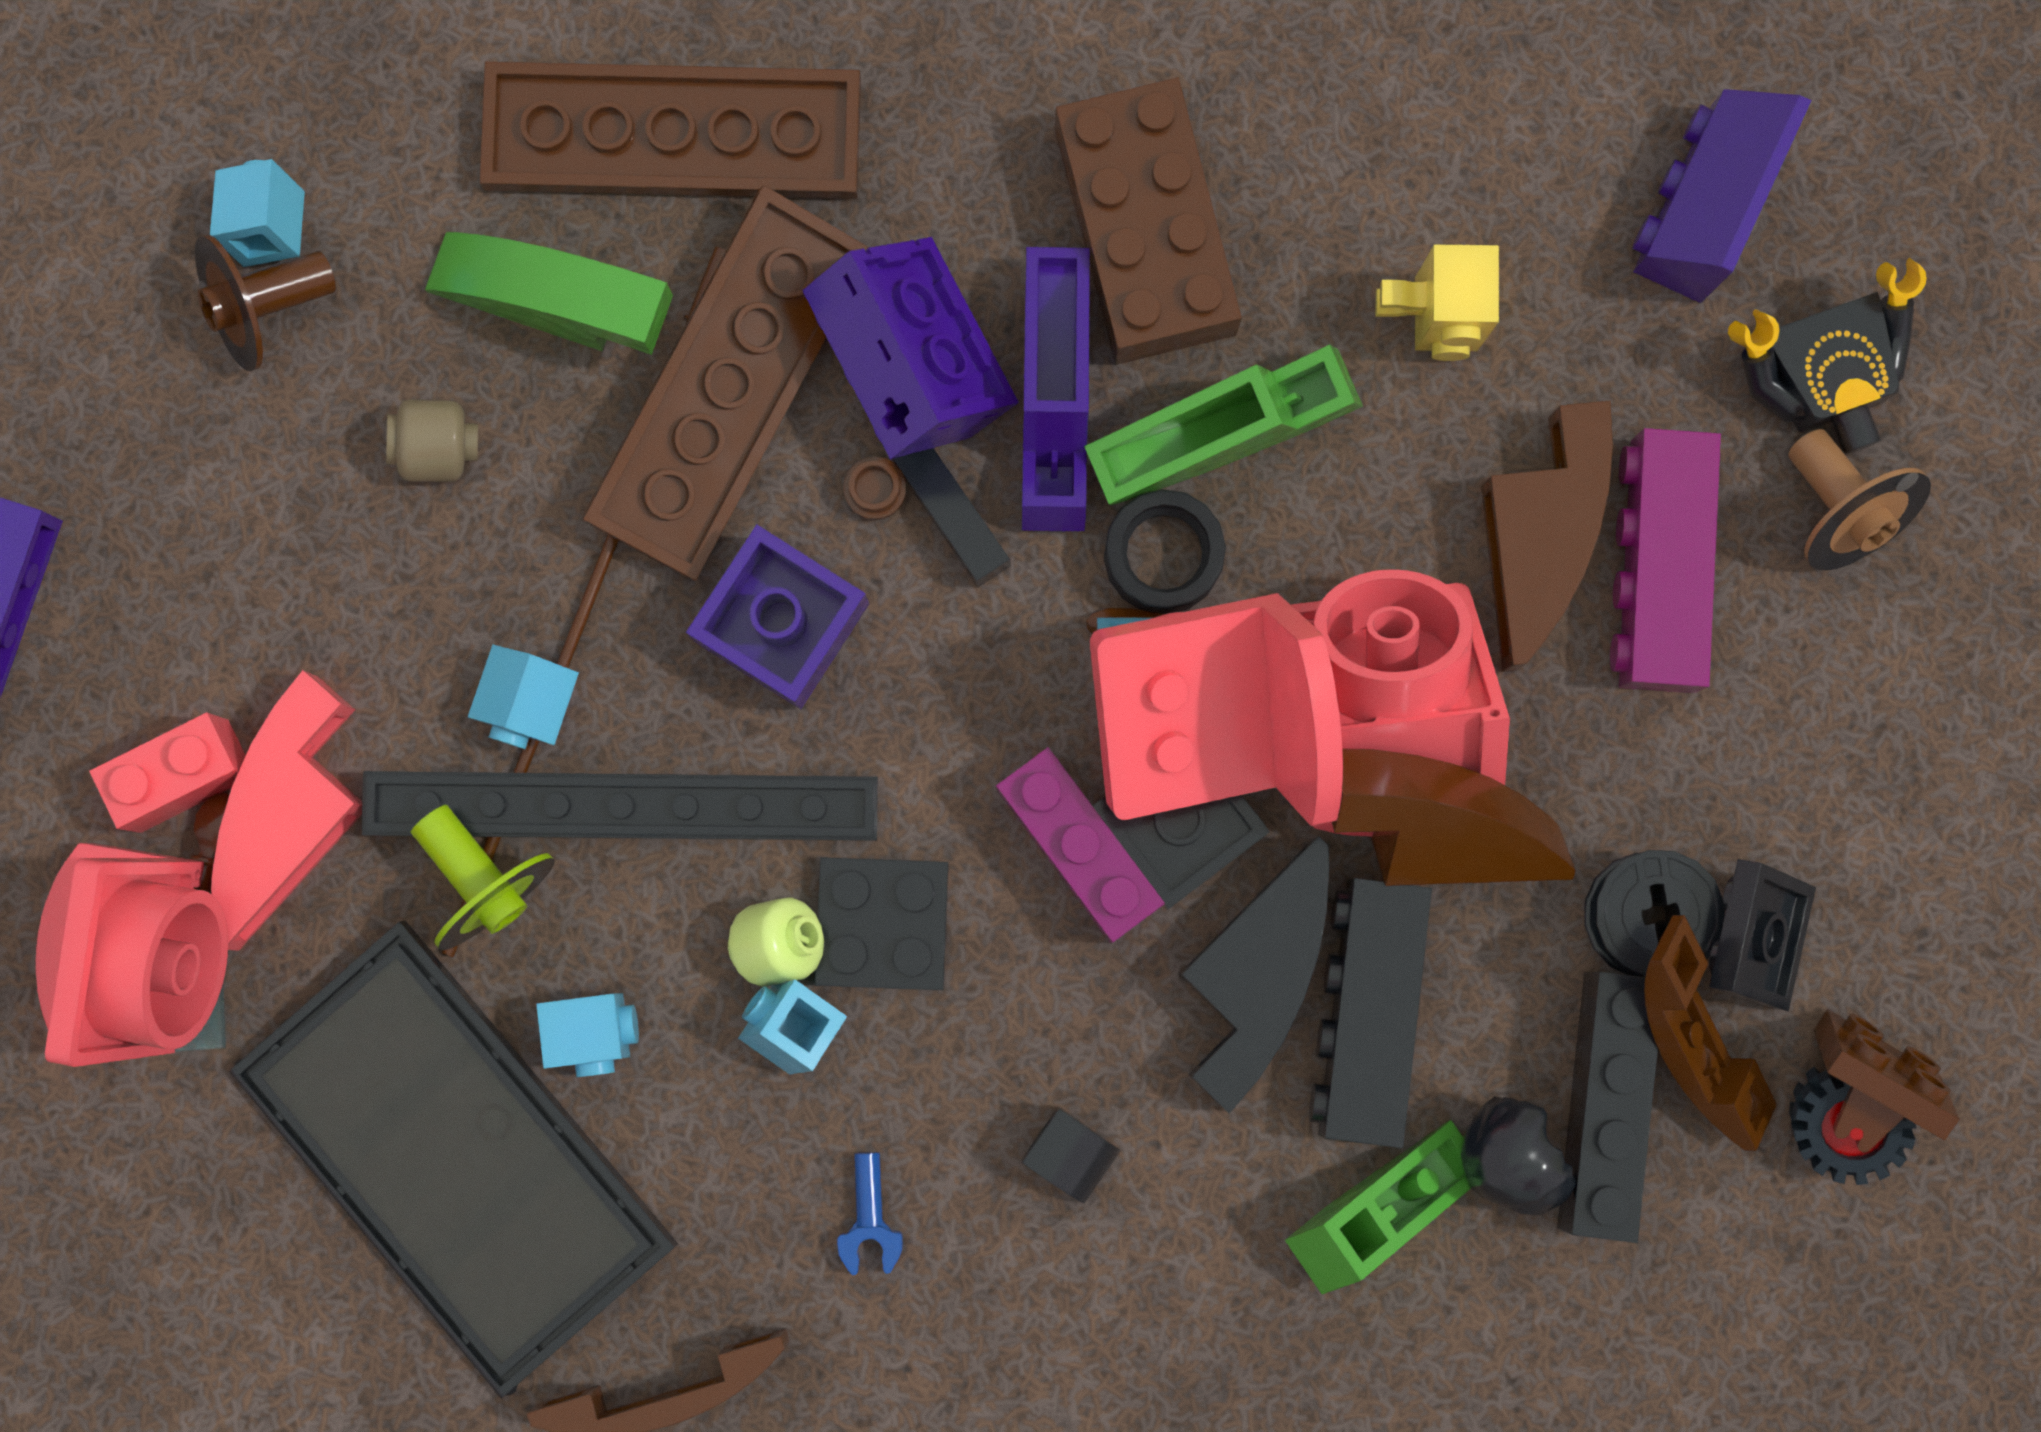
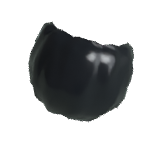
[1461,1096,1576,1215]

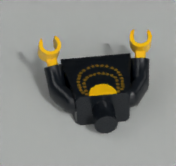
[1728,258,1927,455]

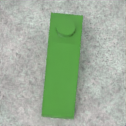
[1285,1120,1471,1294]

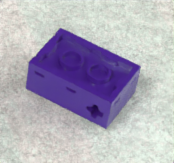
[802,237,1019,459]

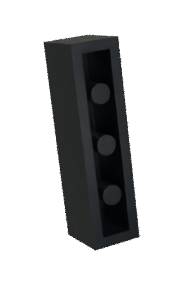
[1309,878,1432,1148]
[1557,972,1658,1243]

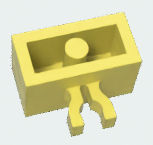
[1375,245,1499,361]

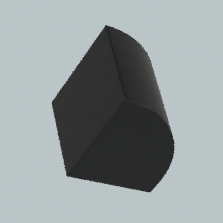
[1022,1106,1121,1204]

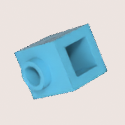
[210,159,305,267]
[468,644,579,749]
[738,979,847,1075]
[536,993,639,1077]

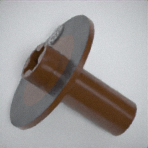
[195,235,336,372]

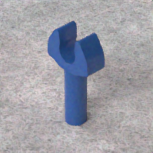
[837,1152,903,1275]

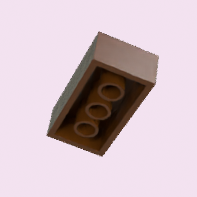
[1055,77,1242,365]

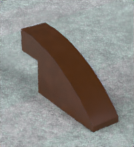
[1481,400,1613,672]
[1332,749,1576,886]

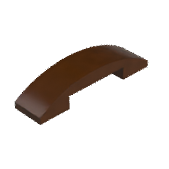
[1644,915,1777,1151]
[527,1328,790,1432]

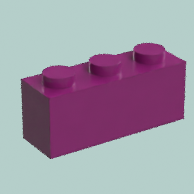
[996,747,1165,943]

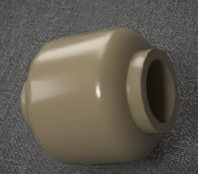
[386,399,478,483]

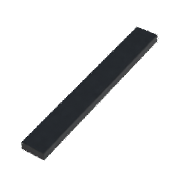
[362,771,878,841]

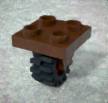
[1789,1009,1960,1185]

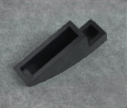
[1179,836,1329,1114]

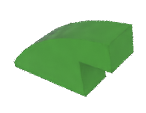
[425,232,673,355]
[1084,344,1363,505]

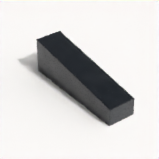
[892,448,1010,588]

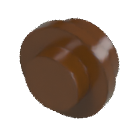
[843,456,907,520]

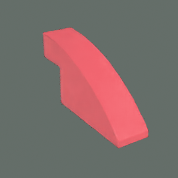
[211,670,362,951]

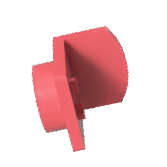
[1291,570,1510,837]
[1090,593,1343,826]
[35,843,228,1067]

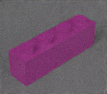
[1610,428,1721,693]

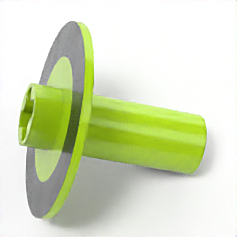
[411,805,555,950]

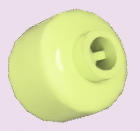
[728,897,824,987]

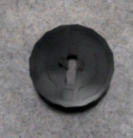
[1584,850,1725,977]

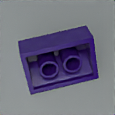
[1632,89,1812,303]

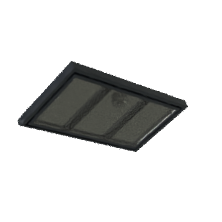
[229,920,678,1399]

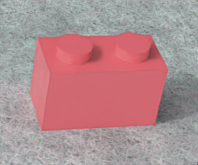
[89,712,246,833]

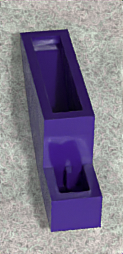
[1022,247,1090,532]

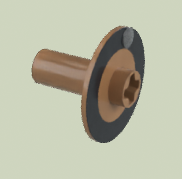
[1788,429,1931,570]

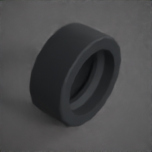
[1104,489,1226,615]

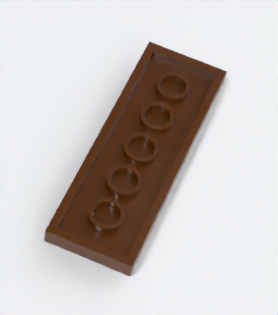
[480,61,861,199]
[581,185,869,581]

